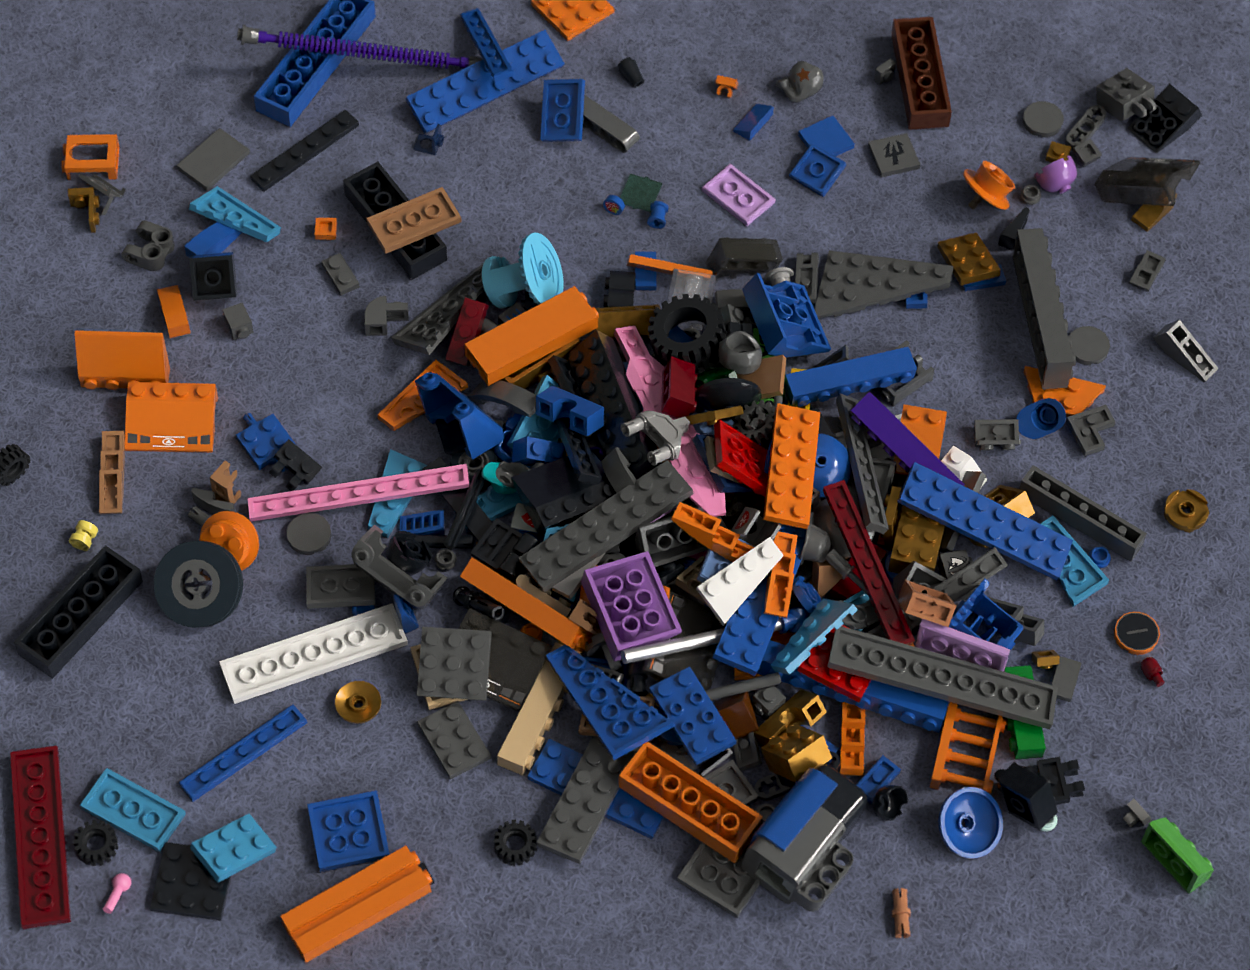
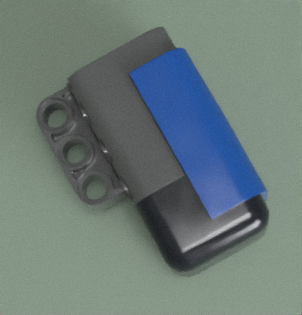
[741,764,867,912]

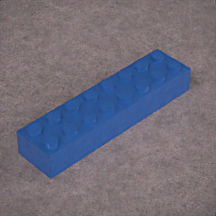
[254,0,376,127]

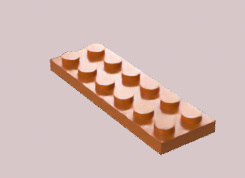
[763,403,820,529]

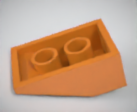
[894,404,947,476]

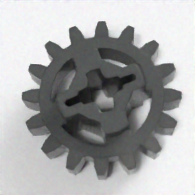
[733,400,775,444]

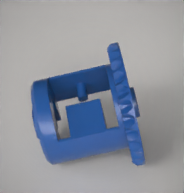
[949,578,1023,650]

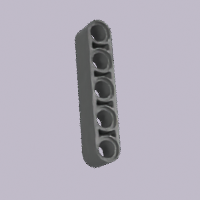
[583,95,640,153]

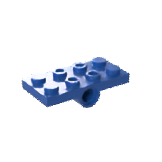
[649,666,736,766]

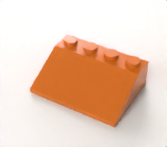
[74,330,170,390]

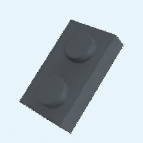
[974,419,1021,450]

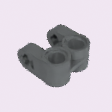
[121,220,175,271]

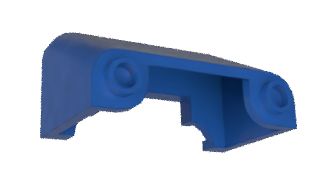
[415,372,504,460]

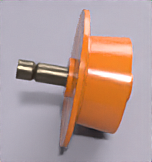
[963,161,1015,210]

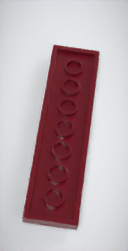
[10,745,71,929]

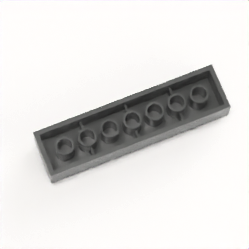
[1012,228,1076,389]

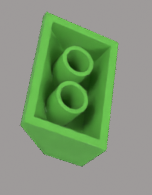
[1141,817,1214,894]

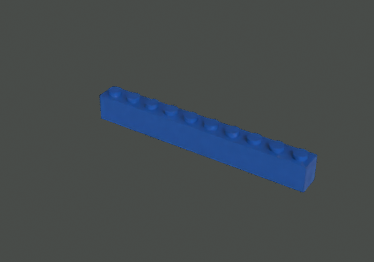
[757,640,949,733]

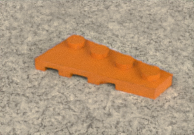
[377,360,468,431]

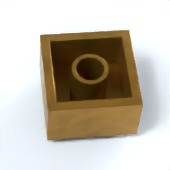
[761,724,832,783]

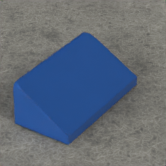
[733,104,774,141]

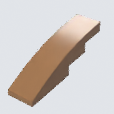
[99,431,125,514]

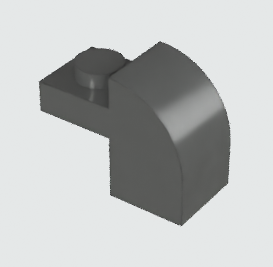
[365,296,409,336]

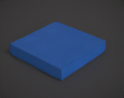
[798,115,855,156]
[789,143,846,197]

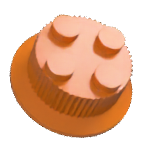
[199,511,259,571]

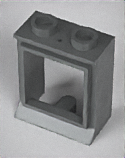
[876,340,934,407]

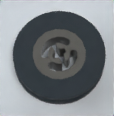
[154,541,243,628]

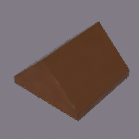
[712,692,759,739]

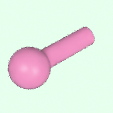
[103,873,131,914]

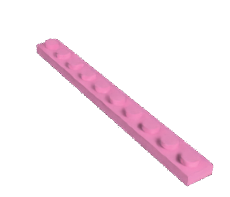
[248,464,470,522]

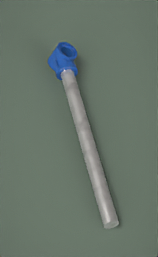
[621,606,810,664]

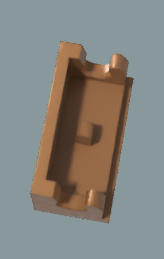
[210,461,241,504]
[568,599,602,635]

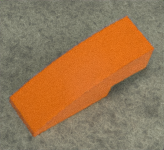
[157,285,191,338]

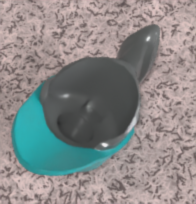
[482,461,545,494]

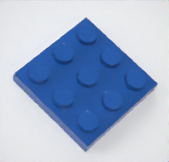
[307,790,390,872]

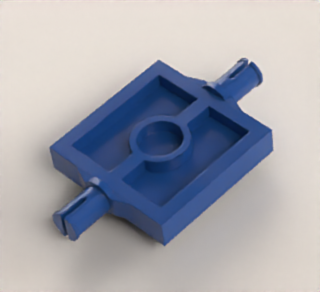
[236,413,296,472]

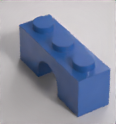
[536,386,604,436]

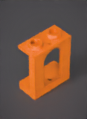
[62,134,120,180]

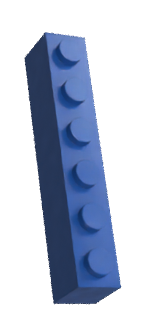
[784,347,917,407]

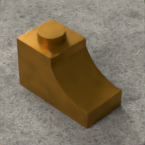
[1131,183,1177,232]

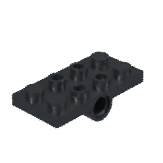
[471,518,553,591]

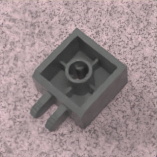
[1096,68,1156,122]

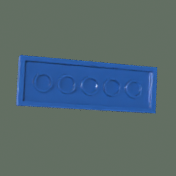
[528,739,664,839]

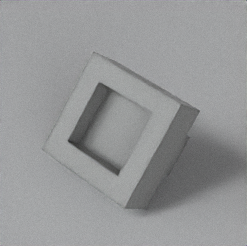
[1123,799,1151,827]

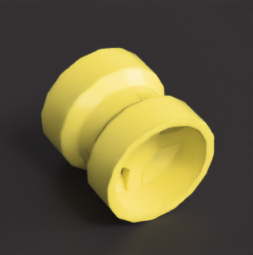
[68,520,98,551]

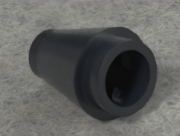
[618,57,644,88]

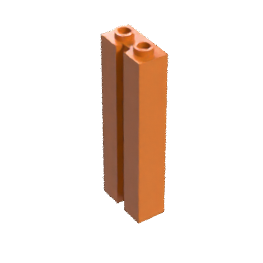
[465,286,599,386]
[460,557,593,653]
[280,846,432,963]

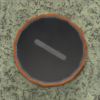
[1114,612,1160,655]

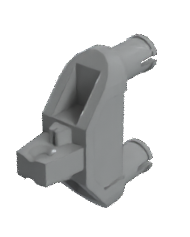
[621,411,690,465]

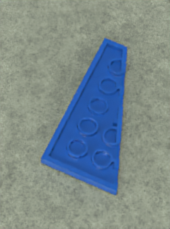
[546,644,675,760]

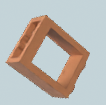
[897,580,956,627]

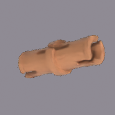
[892,888,911,938]

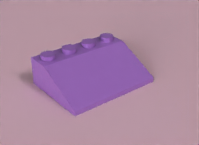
[581,551,682,662]

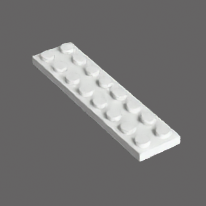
[219,603,408,704]

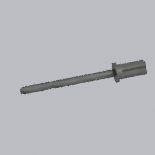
[825,549,913,633]

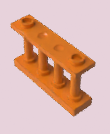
[929,702,1007,794]

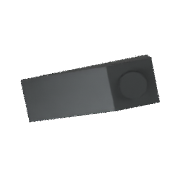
[1153,319,1219,382]

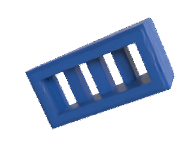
[400,510,445,535]

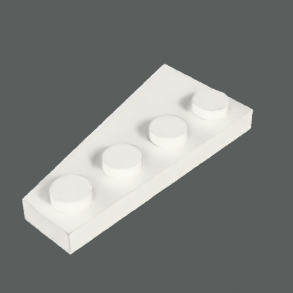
[696,537,783,626]

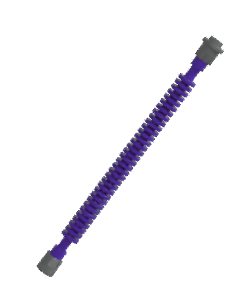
[237,24,483,69]

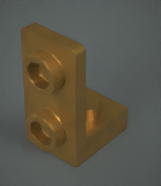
[68,187,100,233]

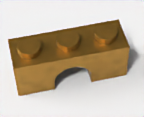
[754,689,827,748]

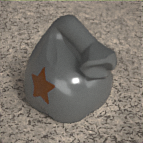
[775,61,824,103]

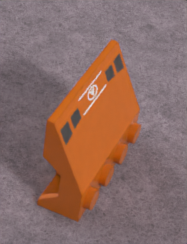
[125,382,218,453]

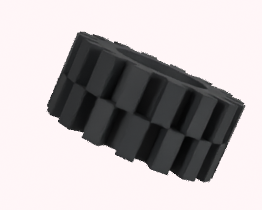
[0,444,31,486]
[73,820,118,866]
[494,820,537,866]

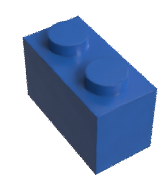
[512,436,564,466]

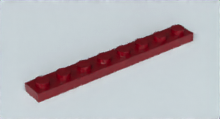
[823,480,915,645]

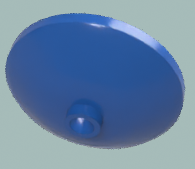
[813,434,852,499]
[938,787,1003,858]

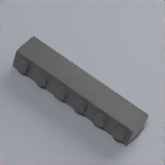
[1019,465,1147,562]

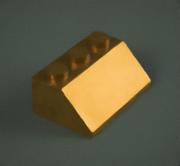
[966,485,1035,548]

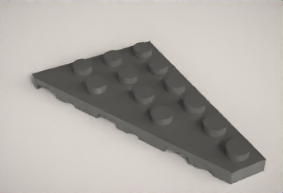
[815,250,953,319]

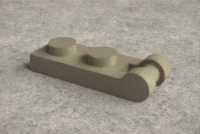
[516,575,573,618]

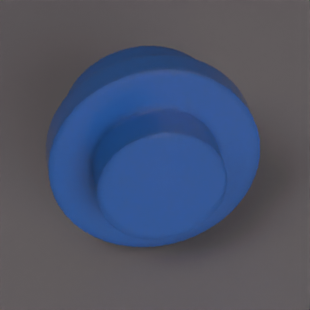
[1088,547,1111,568]

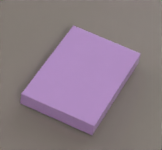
[702,164,775,226]

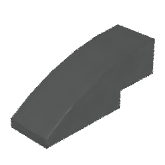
[988,597,1044,646]

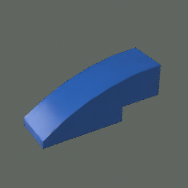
[184,222,242,258]

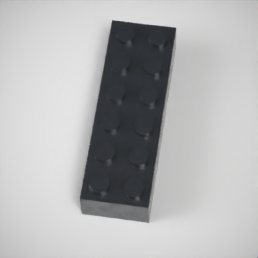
[343,162,447,280]
[14,545,143,679]

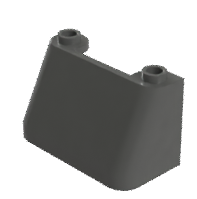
[351,524,447,610]

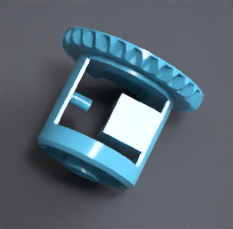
[481,233,564,309]

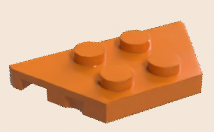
[1023,366,1106,417]

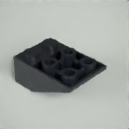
[1127,83,1203,154]

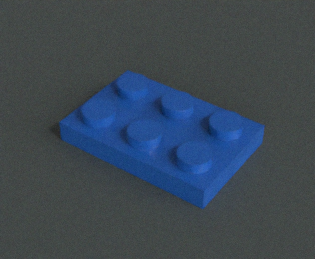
[540,79,585,142]

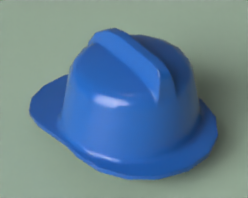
[1017,398,1066,439]

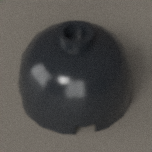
[386,531,432,575]

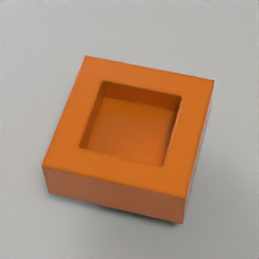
[315,218,337,240]

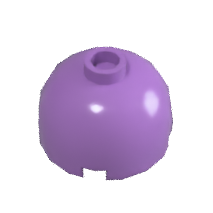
[1034,156,1077,194]

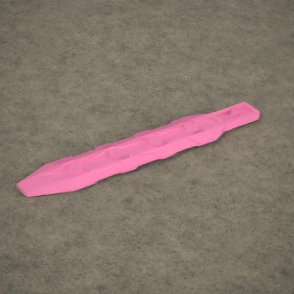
[614,326,726,517]

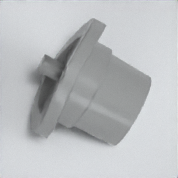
[764,267,794,286]

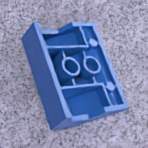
[742,273,831,358]

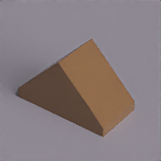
[812,561,842,598]

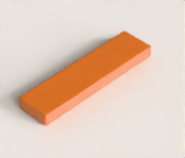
[627,254,713,282]

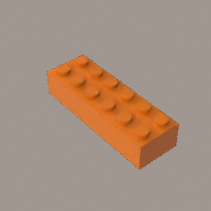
[619,742,763,863]

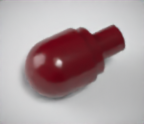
[1140,657,1165,687]

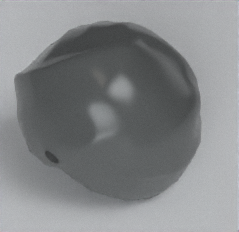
[718,331,762,375]

